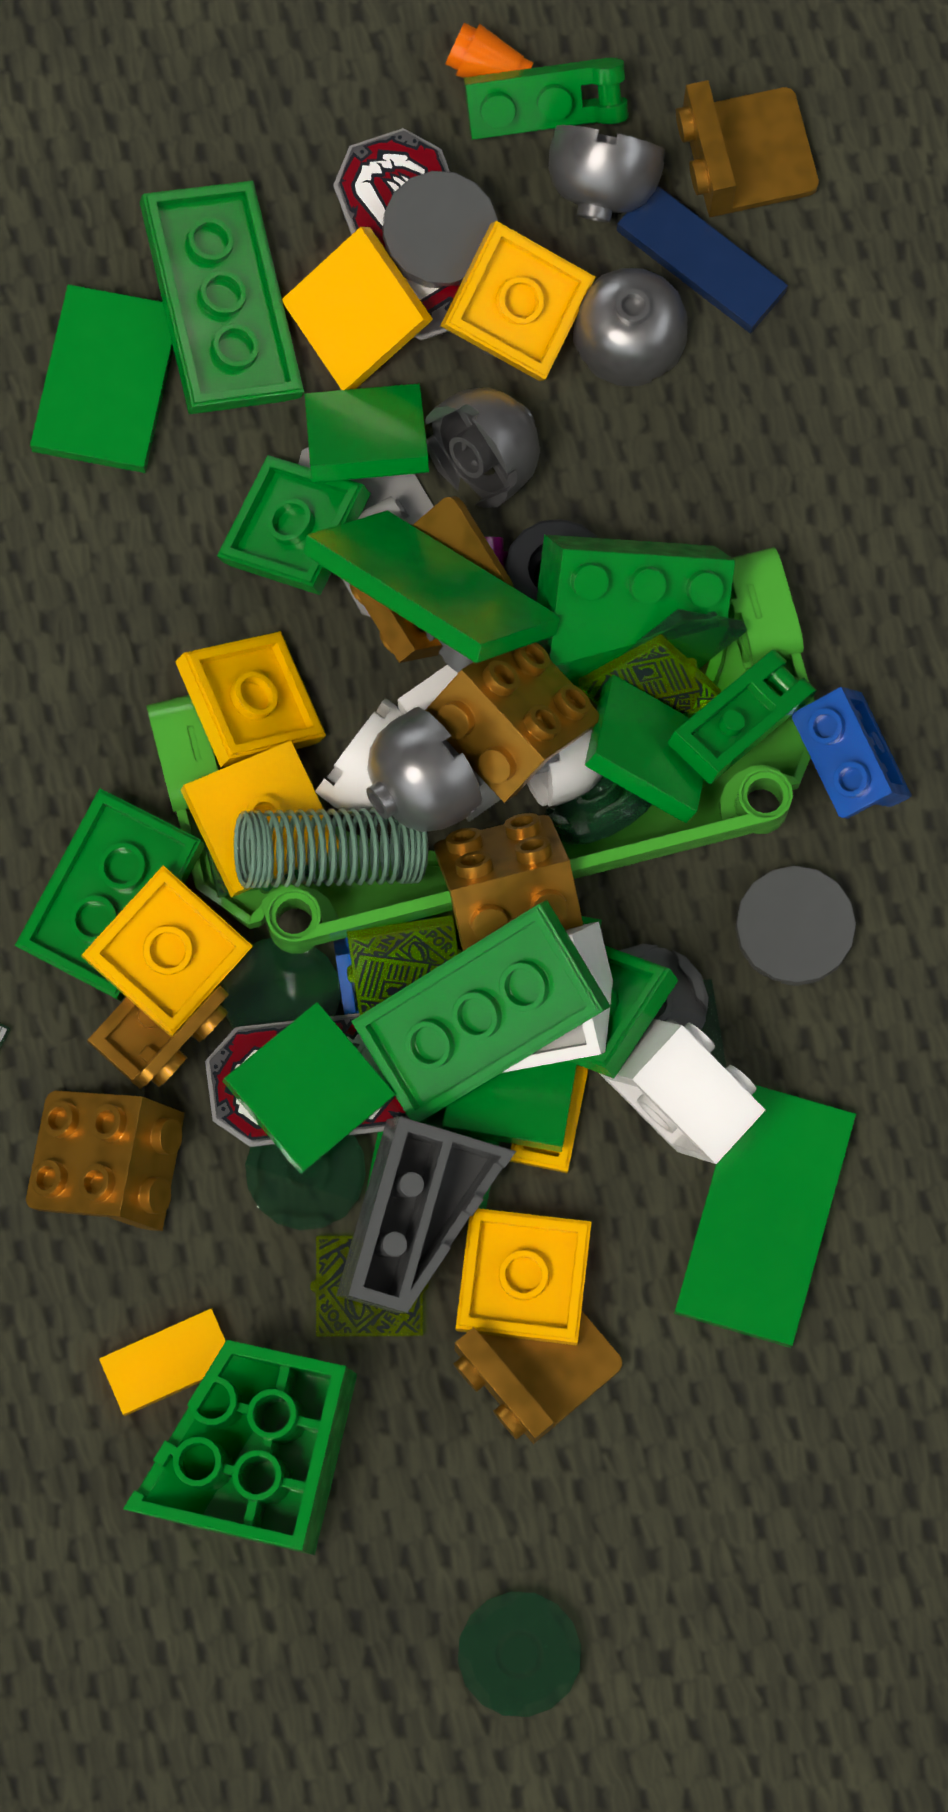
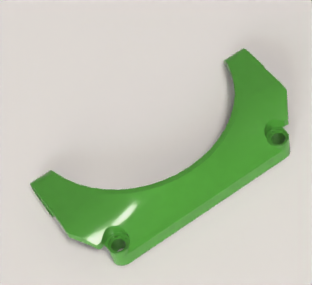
[146,547,814,954]

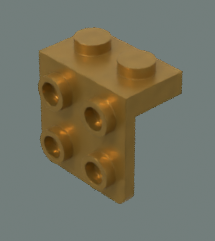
[676,80,819,218]
[350,496,513,663]
[425,642,599,803]
[434,813,583,951]
[87,986,229,1089]
[26,1091,185,1231]
[453,1310,622,1445]

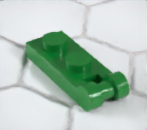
[464,58,629,140]
[667,650,817,784]

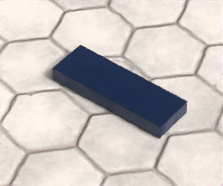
[617,186,788,334]

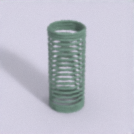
[234,808,428,889]

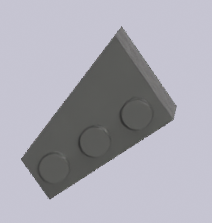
[336,1116,516,1313]

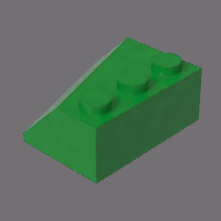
[536,534,735,695]
[123,1340,358,1556]

